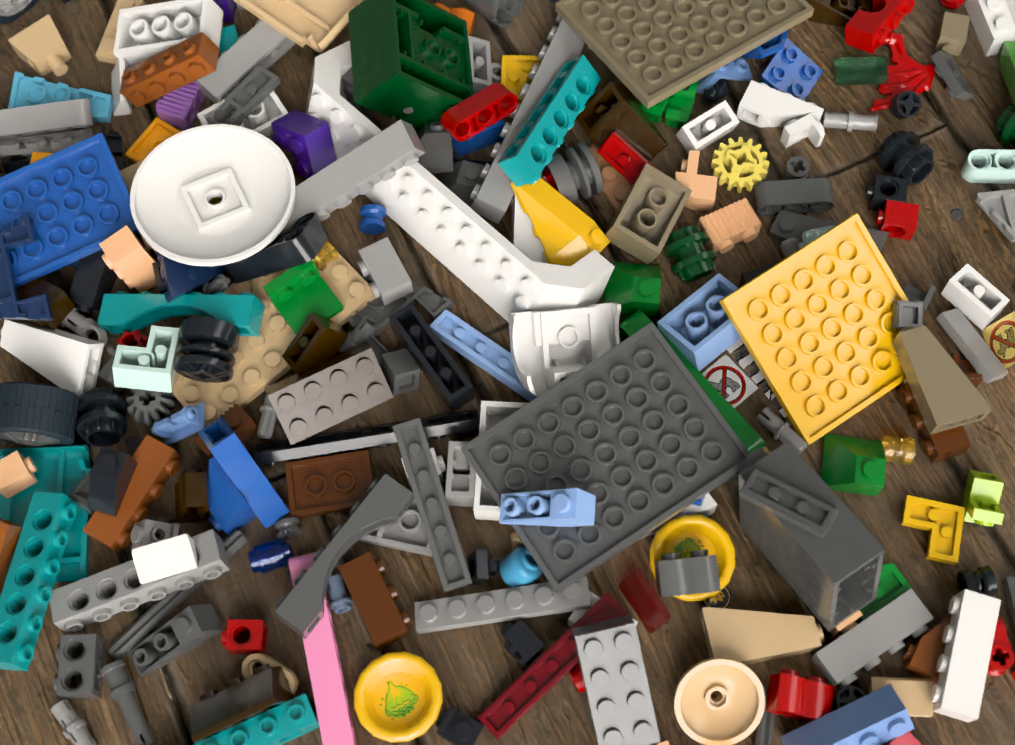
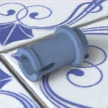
[327,574,353,614]

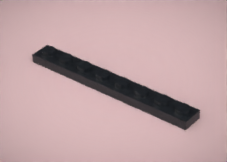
[254,409,479,466]

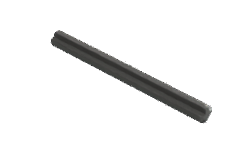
[108,529,247,660]

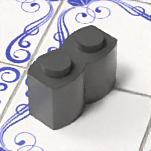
[654,550,721,597]

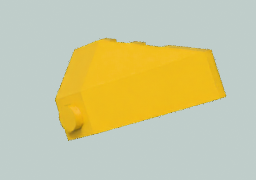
[510,178,611,266]

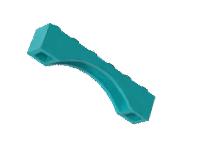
[97,291,265,337]

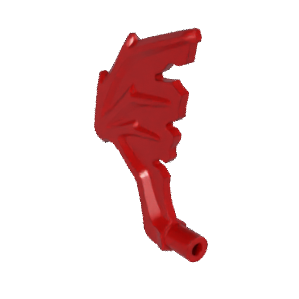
[869,32,935,112]

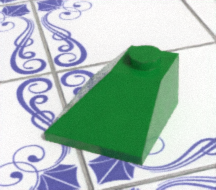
[604,262,661,317]
[820,434,886,497]

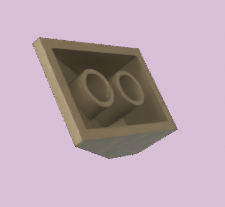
[605,163,692,265]

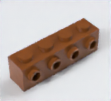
[119,32,220,108]

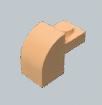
[674,150,718,213]

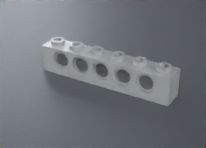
[50,529,230,633]

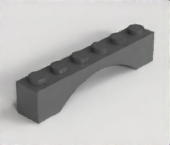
[275,473,413,639]

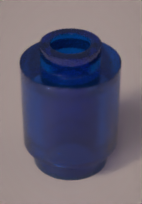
[248,538,293,574]

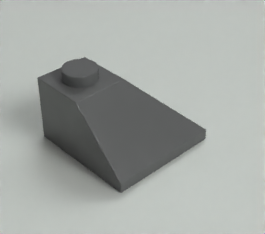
[417,120,453,173]
[437,160,485,215]

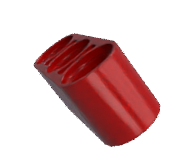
[441,82,518,141]

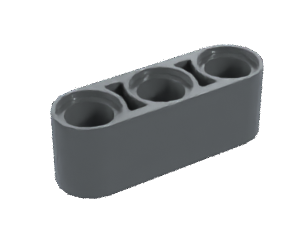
[754,178,834,216]

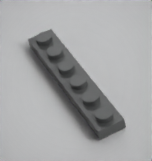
[392,418,472,593]

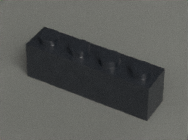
[389,302,475,413]

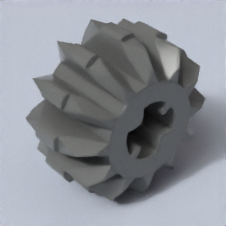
[126,389,175,427]

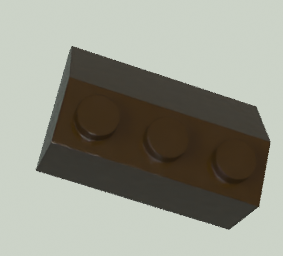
[191,664,294,743]

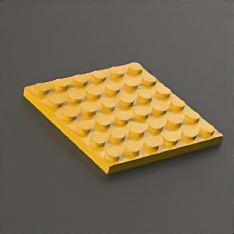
[719,213,923,445]

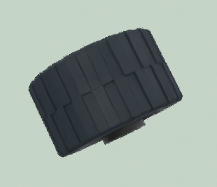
[0,382,80,447]

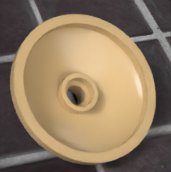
[673,657,765,745]

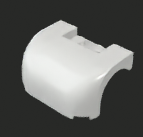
[508,302,621,397]

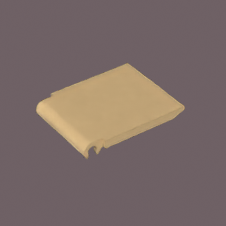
[233,0,364,53]

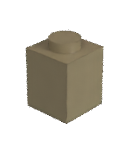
[934,11,970,56]

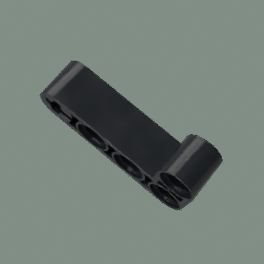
[223,212,329,284]

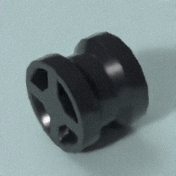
[890,90,922,119]
[832,686,866,711]

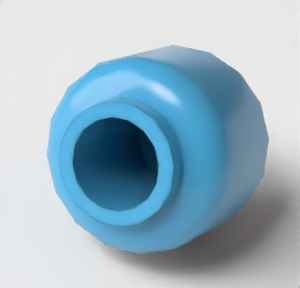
[499,547,542,588]

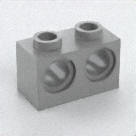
[445,441,476,507]

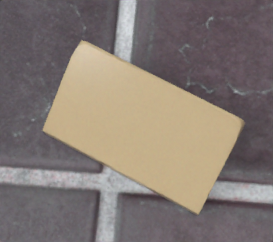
[869,677,933,717]

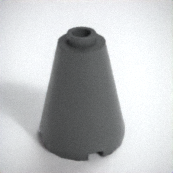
[463,0,524,28]

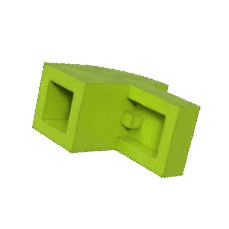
[963,469,1004,527]

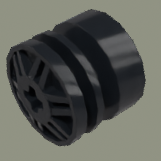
[173,317,241,383]

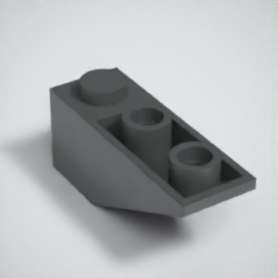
[129,604,223,678]

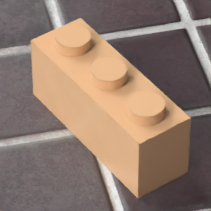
[99,225,158,292]

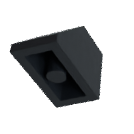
[88,446,137,517]

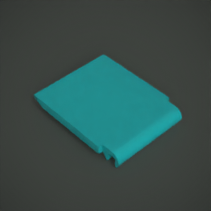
[0,444,92,583]

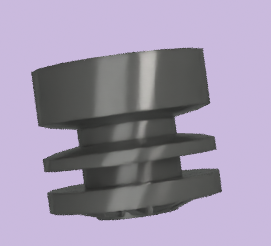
[542,141,603,205]

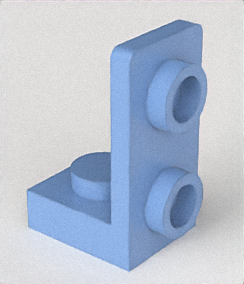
[697,57,753,94]

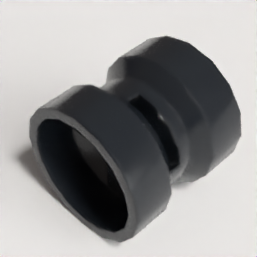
[957,565,997,596]

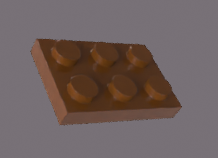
[285,449,373,519]

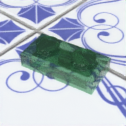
[833,56,889,86]

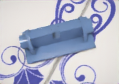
[151,402,205,446]

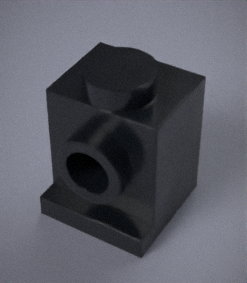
[500,619,545,670]

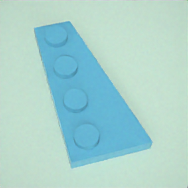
[8,71,114,122]

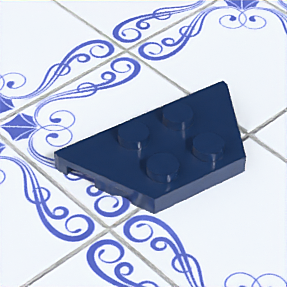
[156,251,227,303]

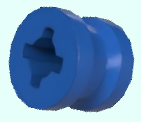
[359,204,386,235]

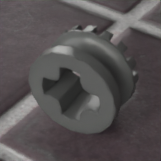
[784,156,810,180]
[274,517,303,540]

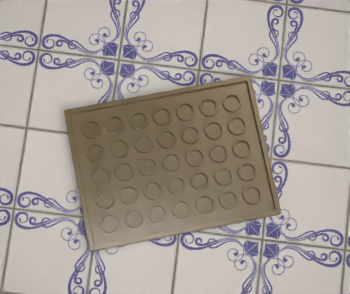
[555,0,814,109]

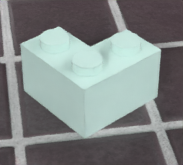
[112,325,181,393]

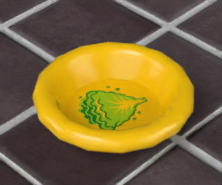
[649,514,735,601]
[354,652,443,742]

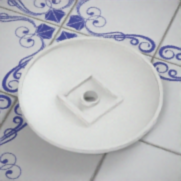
[130,124,296,266]

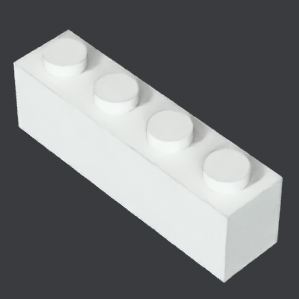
[930,589,1001,722]

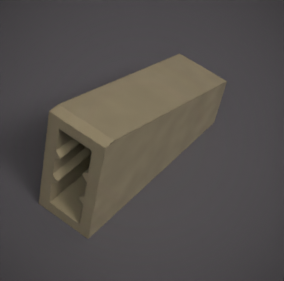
[892,325,992,435]

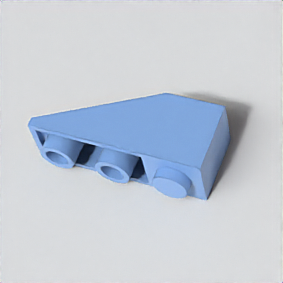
[499,488,596,527]

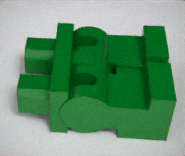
[640,80,700,129]

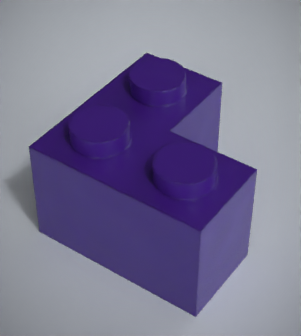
[271,110,337,179]

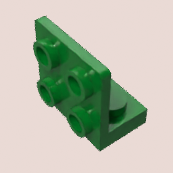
[263,260,344,335]

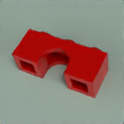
[845,0,915,54]

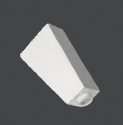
[0,319,104,398]

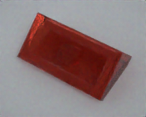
[619,568,671,633]

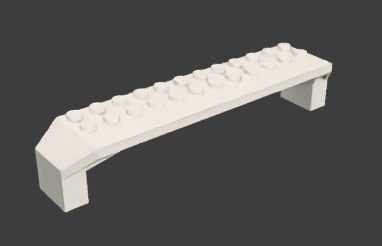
[306,41,615,323]

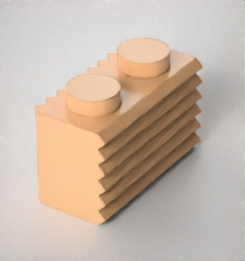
[697,198,762,253]

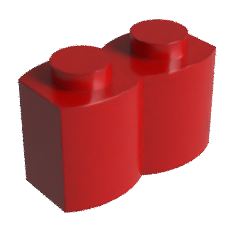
[766,669,834,723]

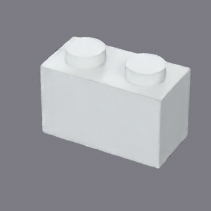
[676,100,739,155]
[941,263,1010,330]

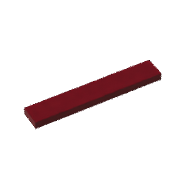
[477,592,628,740]

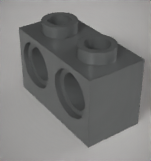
[53,634,105,699]

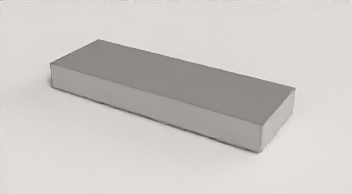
[936,308,1009,384]

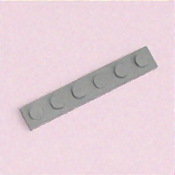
[414,576,592,634]

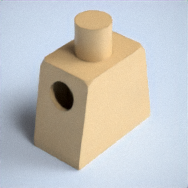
[8,14,71,76]

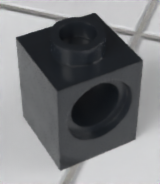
[865,174,909,211]

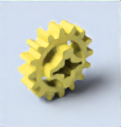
[711,137,769,193]

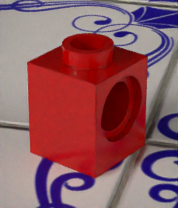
[875,200,919,241]
[222,619,268,655]

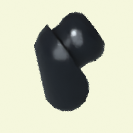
[703,79,729,104]

